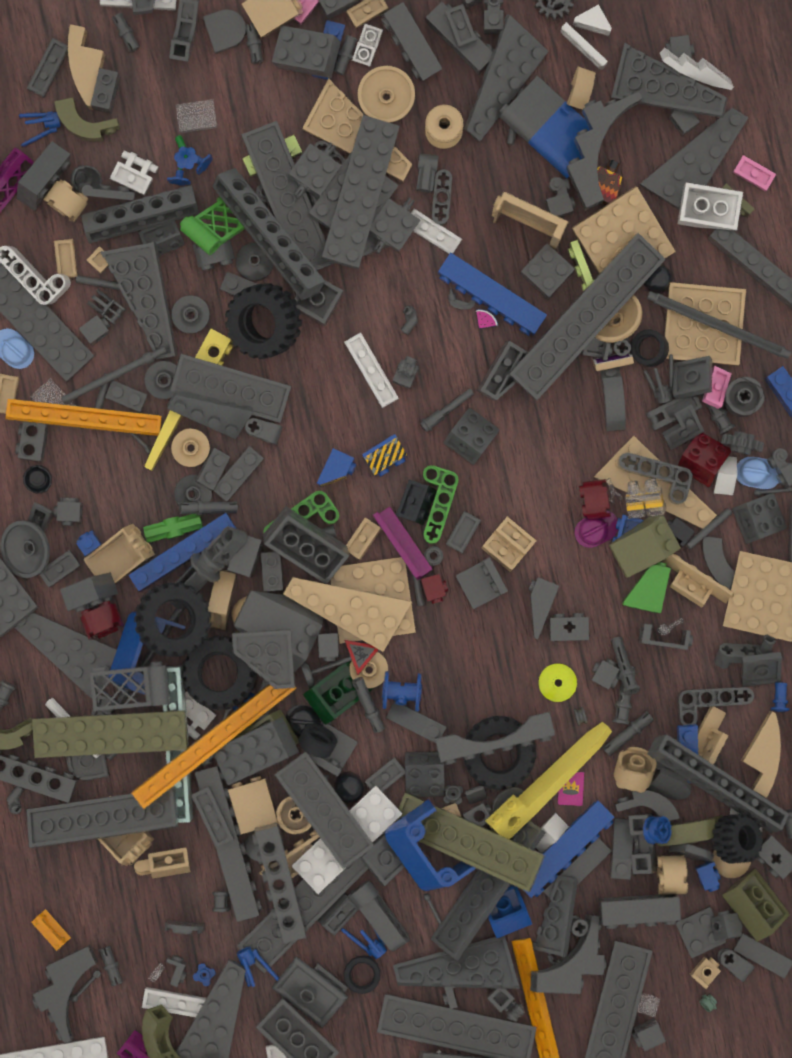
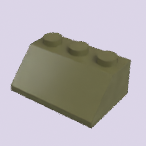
[722,868,790,942]

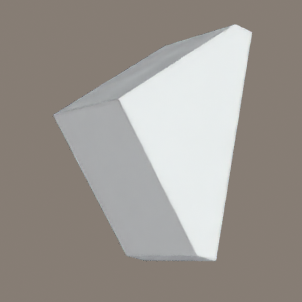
[573,5,611,36]
[713,456,737,495]
[536,813,569,853]

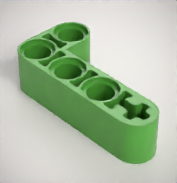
[423,465,458,544]
[264,491,339,533]

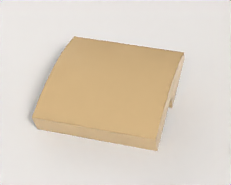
[481,516,536,572]

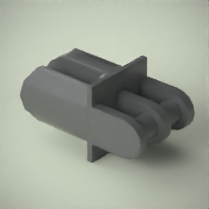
[86,289,126,325]

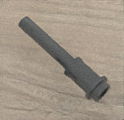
[420,388,474,432]

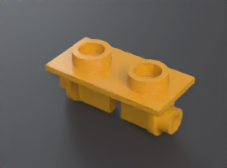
[31,909,71,951]

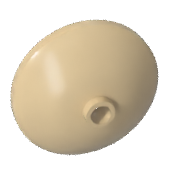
[358,66,415,123]
[595,295,643,343]

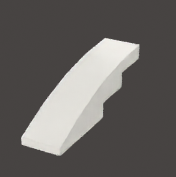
[660,48,734,90]

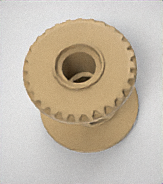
[425,105,463,149]

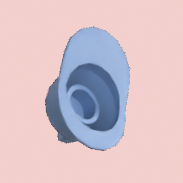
[0,328,34,369]
[737,457,779,489]

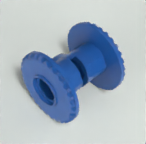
[382,671,422,712]

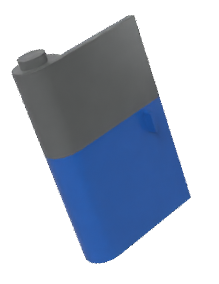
[499,76,590,179]

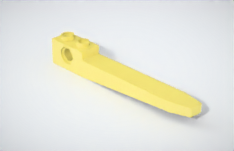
[144,329,233,471]
[485,722,612,839]

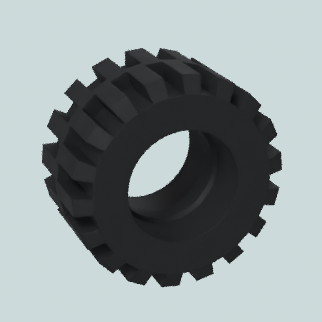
[712,814,763,864]

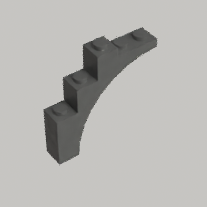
[566,91,642,211]

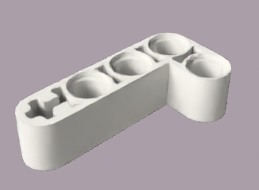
[0,246,71,305]

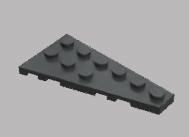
[464,14,548,141]
[611,43,728,118]
[14,612,117,698]
[393,935,520,989]
[176,958,246,1058]

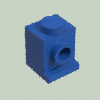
[76,530,102,556]
[694,861,721,892]

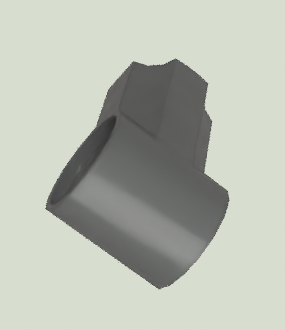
[416,153,439,193]

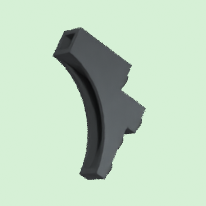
[530,914,606,994]
[32,945,98,1044]

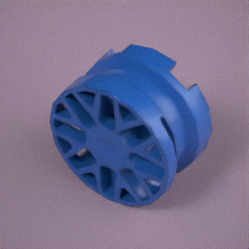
[643,816,672,844]

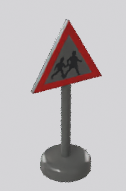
[301,640,379,688]

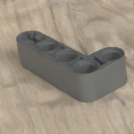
[617,453,692,505]
[677,687,754,725]

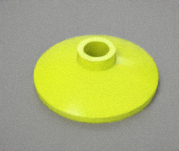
[539,664,577,702]

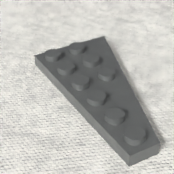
[639,108,748,210]
[100,242,177,359]

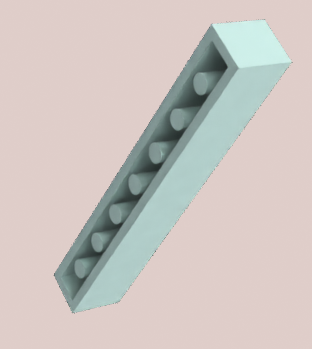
[163,665,193,823]

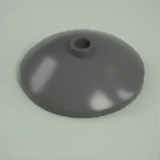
[1,520,50,578]

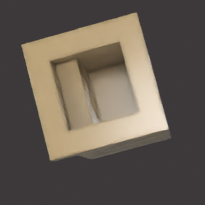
[690,956,721,989]

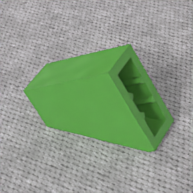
[622,562,671,614]

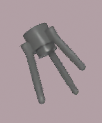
[644,354,673,403]

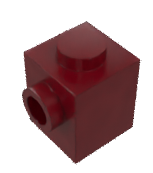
[421,574,448,604]

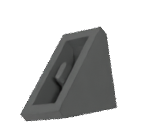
[28,502,54,533]

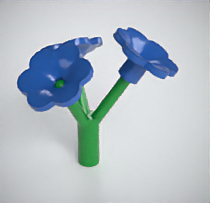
[167,135,213,186]

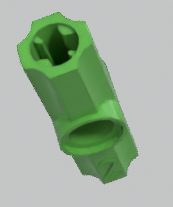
[143,514,203,543]

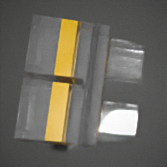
[625,478,666,519]

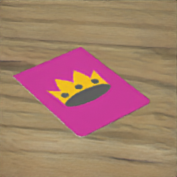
[558,772,584,806]

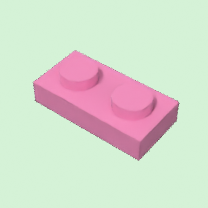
[733,155,776,192]
[702,366,732,409]

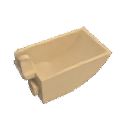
[83,524,155,584]
[98,796,154,866]

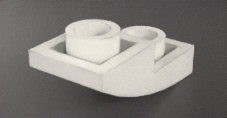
[352,24,383,66]

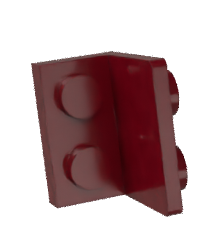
[677,432,732,487]

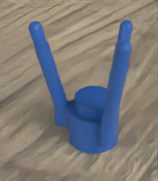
[19,111,61,147]
[341,928,387,959]
[236,947,279,987]

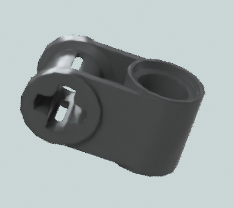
[245,418,283,445]
[717,948,755,983]

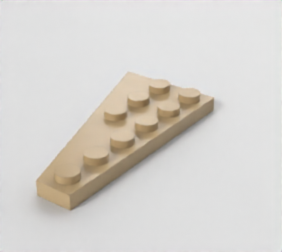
[302,79,412,182]
[594,436,717,529]
[283,577,412,652]

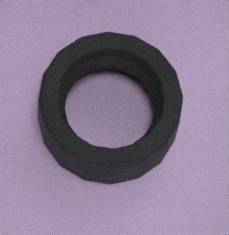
[631,329,669,367]
[298,724,337,758]
[344,956,380,994]

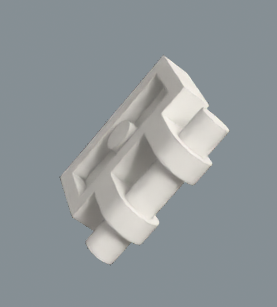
[110,150,159,196]
[185,691,216,741]

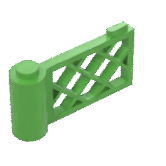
[180,197,245,255]

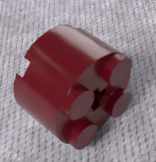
[579,479,611,520]
[80,601,124,640]

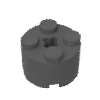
[193,239,235,271]
[723,377,764,417]

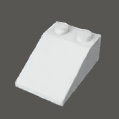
[677,183,743,230]

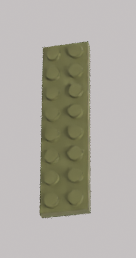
[32,710,188,758]
[392,793,545,892]

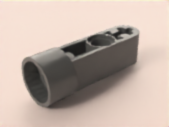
[348,879,410,952]

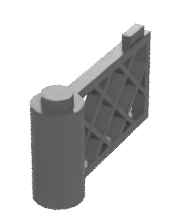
[89,661,171,711]

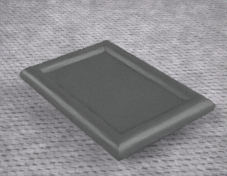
[271,956,348,1028]

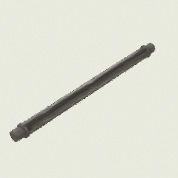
[647,291,791,359]

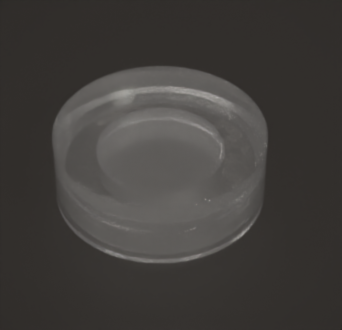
[148,963,165,982]

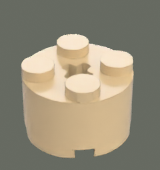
[43,180,88,222]
[614,747,657,793]
[276,796,311,834]
[656,855,688,895]

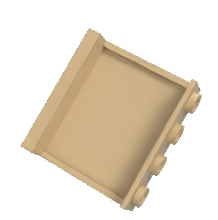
[492,192,568,250]

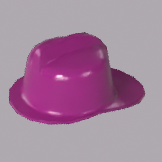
[575,511,618,548]

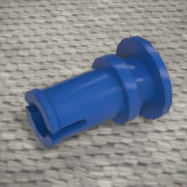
[770,683,790,712]

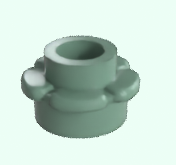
[699,994,717,1012]

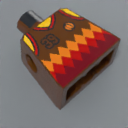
[597,160,623,206]

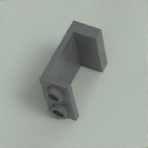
[638,624,693,650]

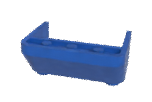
[109,611,186,695]
[385,799,476,891]

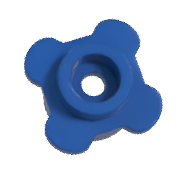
[193,963,216,986]

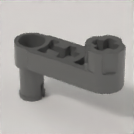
[714,634,776,669]

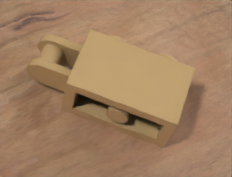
[134,848,190,879]

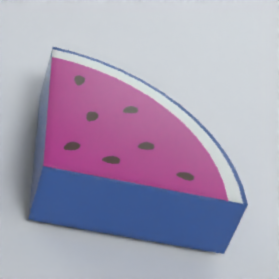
[476,309,498,329]

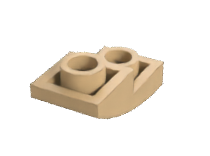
[567,66,596,110]

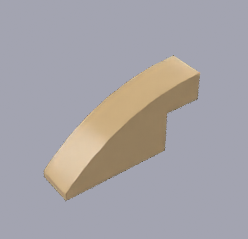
[68,24,105,110]
[740,711,781,798]

